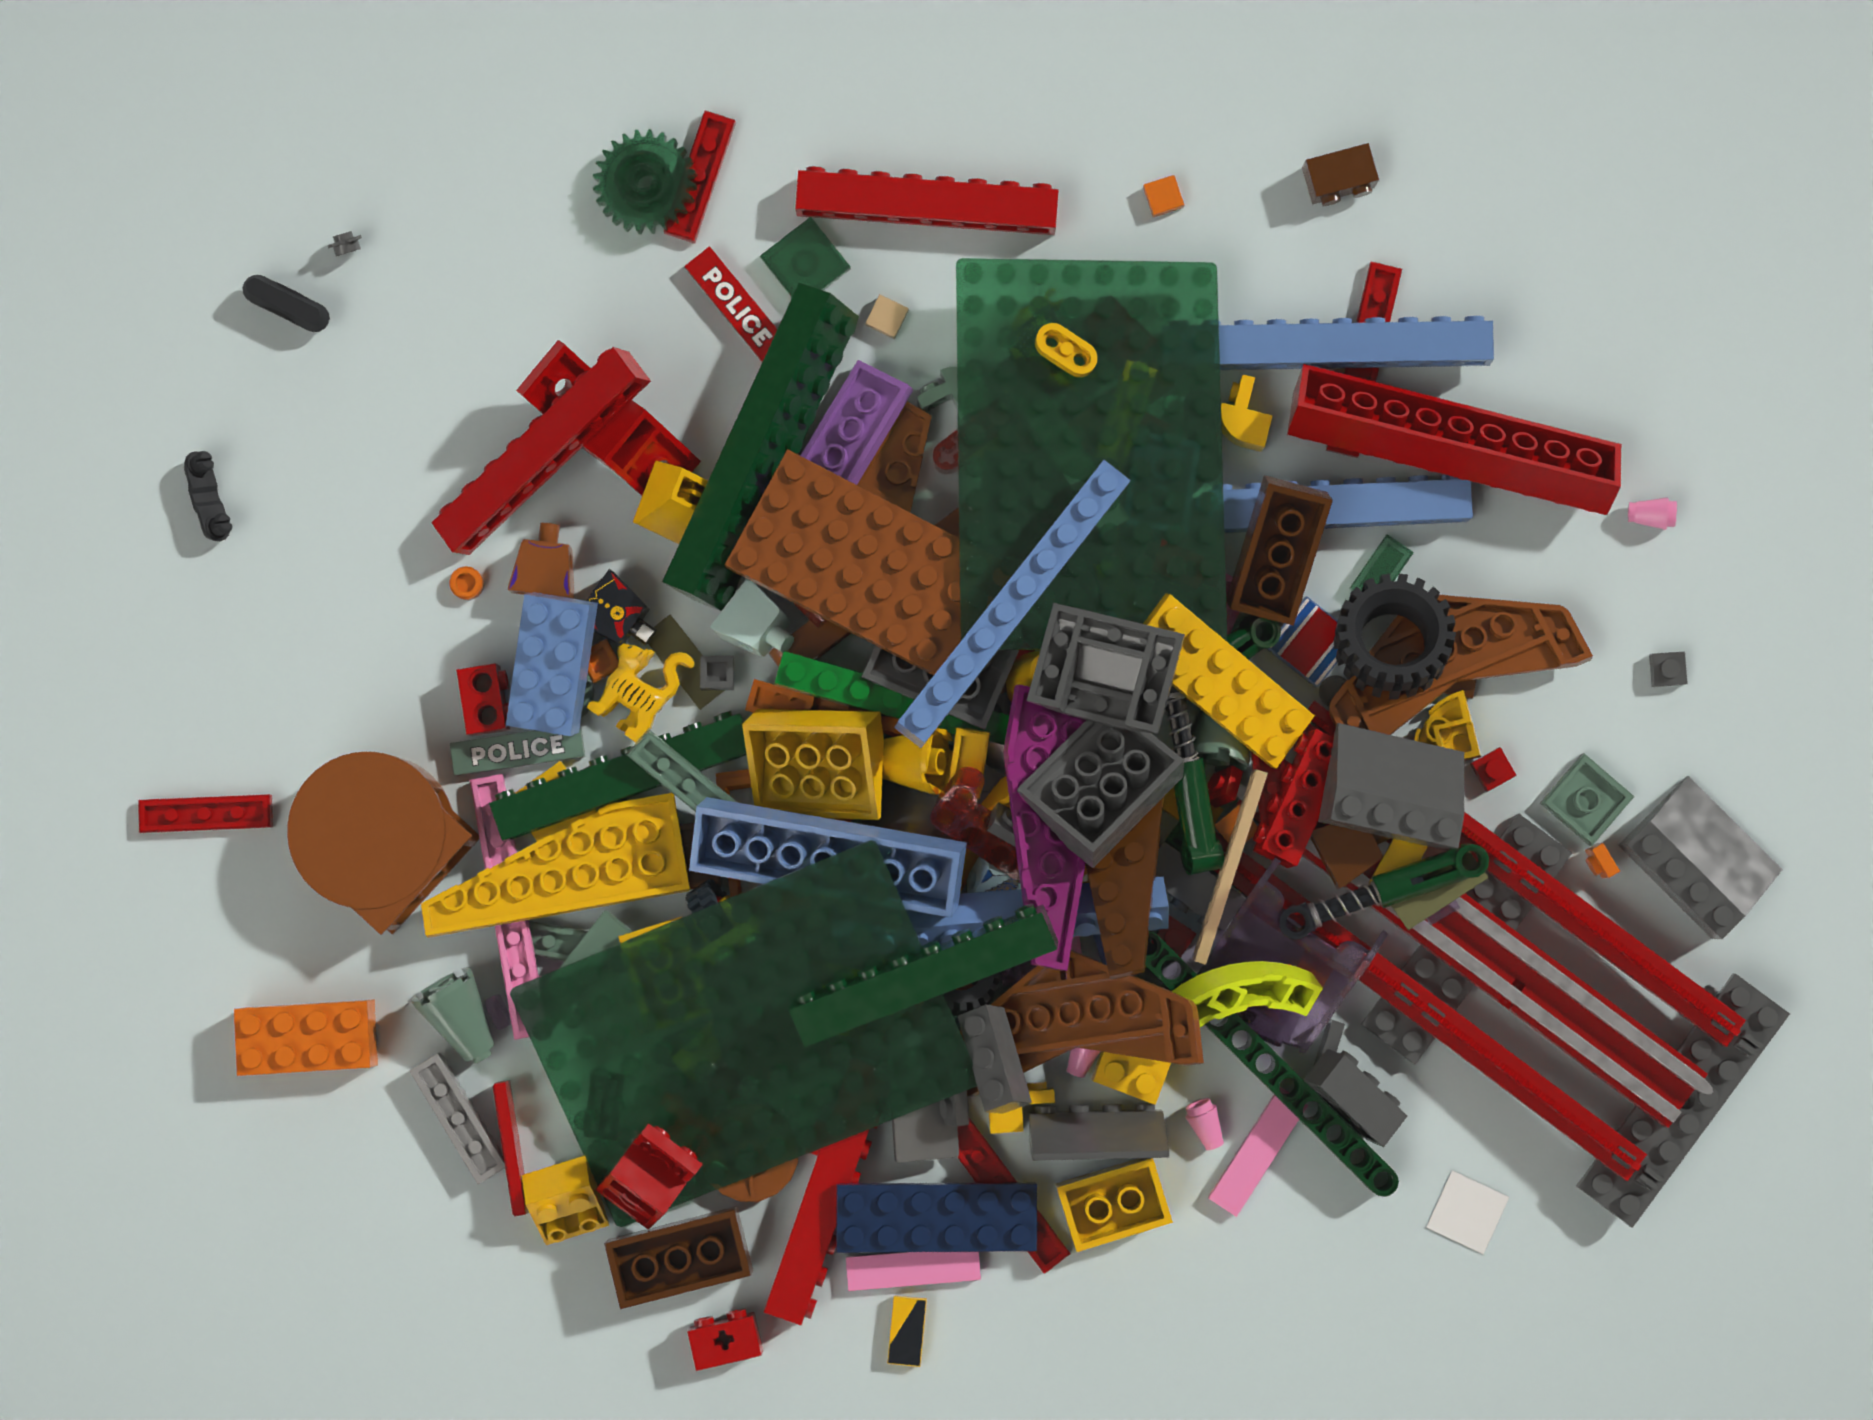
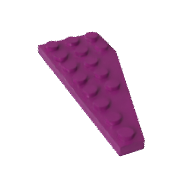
[1003,684,1086,971]

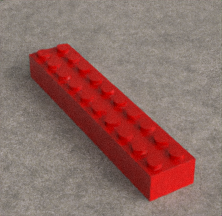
[1287,364,1622,515]

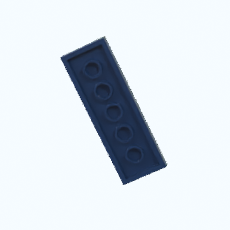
[836,1182,1037,1253]

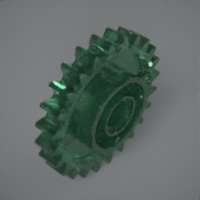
[592,129,698,235]

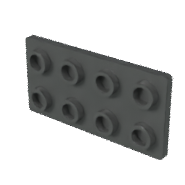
[886,1024,969,1163]

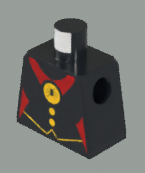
[586,569,657,646]

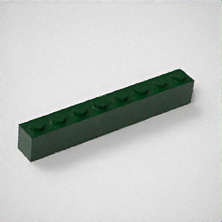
[489,711,747,842]
[789,904,1059,1047]

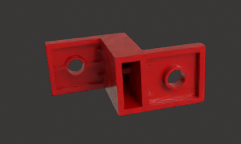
[516,340,701,496]

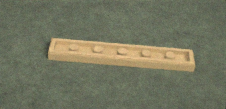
[1192,770,1268,965]

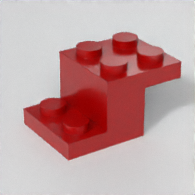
[596,1123,703,1230]

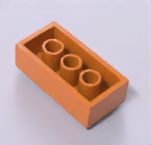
[234,999,378,1076]

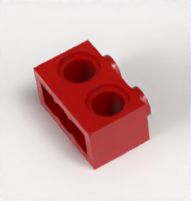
[456,663,510,737]

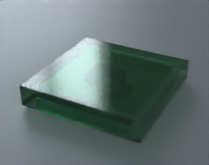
[760,217,851,298]

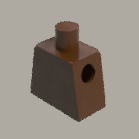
[1310,825,1391,890]

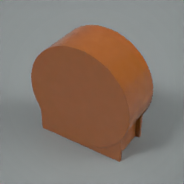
[287,752,480,935]

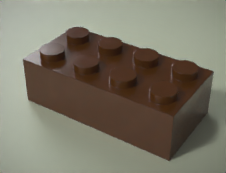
[1226,475,1333,626]
[604,1206,753,1309]

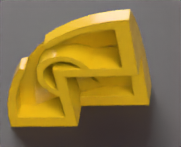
[1414,690,1481,761]

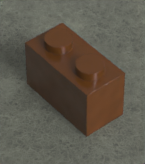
[1302,143,1379,206]

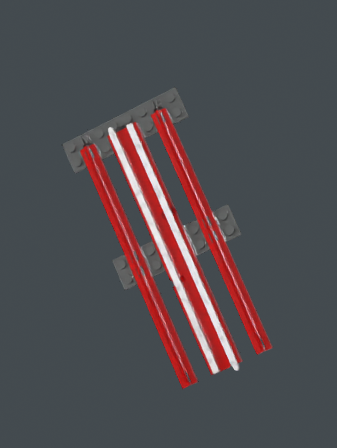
[1213,700,1790,1228]

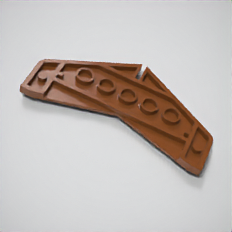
[1329,595,1593,735]
[951,950,1204,1097]

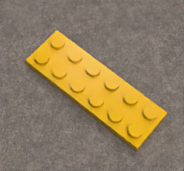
[1143,593,1315,769]

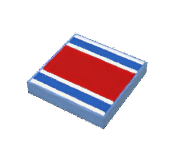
[1266,596,1338,688]

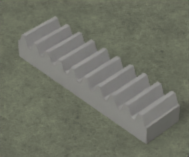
[410,1053,505,1184]

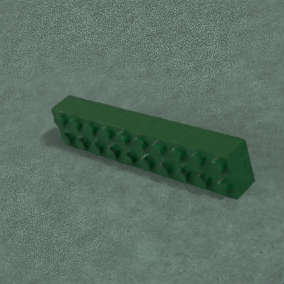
[662,283,859,611]

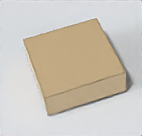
[865,294,909,339]

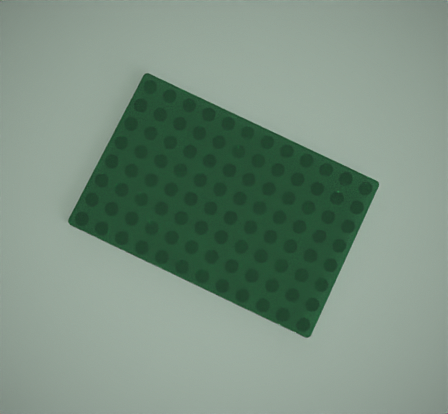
[956,258,1227,650]
[510,840,977,1227]

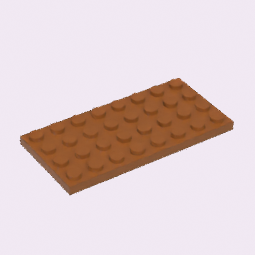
[725,449,1018,676]

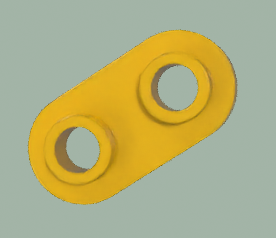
[1035,323,1098,377]

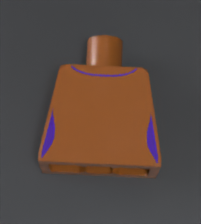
[508,523,574,599]

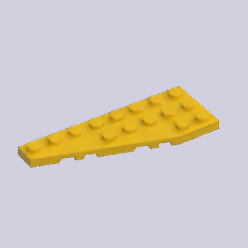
[421,793,690,938]

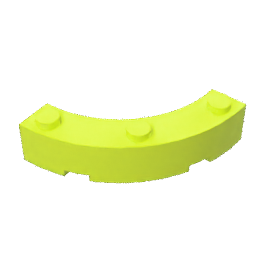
[1172,961,1323,1027]

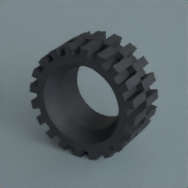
[1334,573,1456,699]

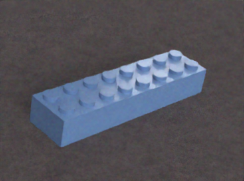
[689,797,967,917]

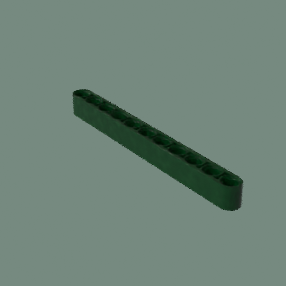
[1145,930,1399,1197]

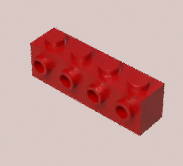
[1253,729,1334,868]

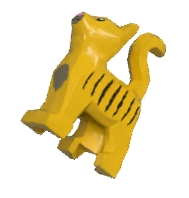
[586,643,694,742]

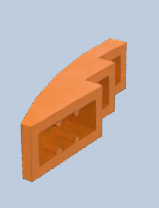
[745,679,863,713]

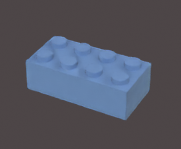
[506,592,598,736]

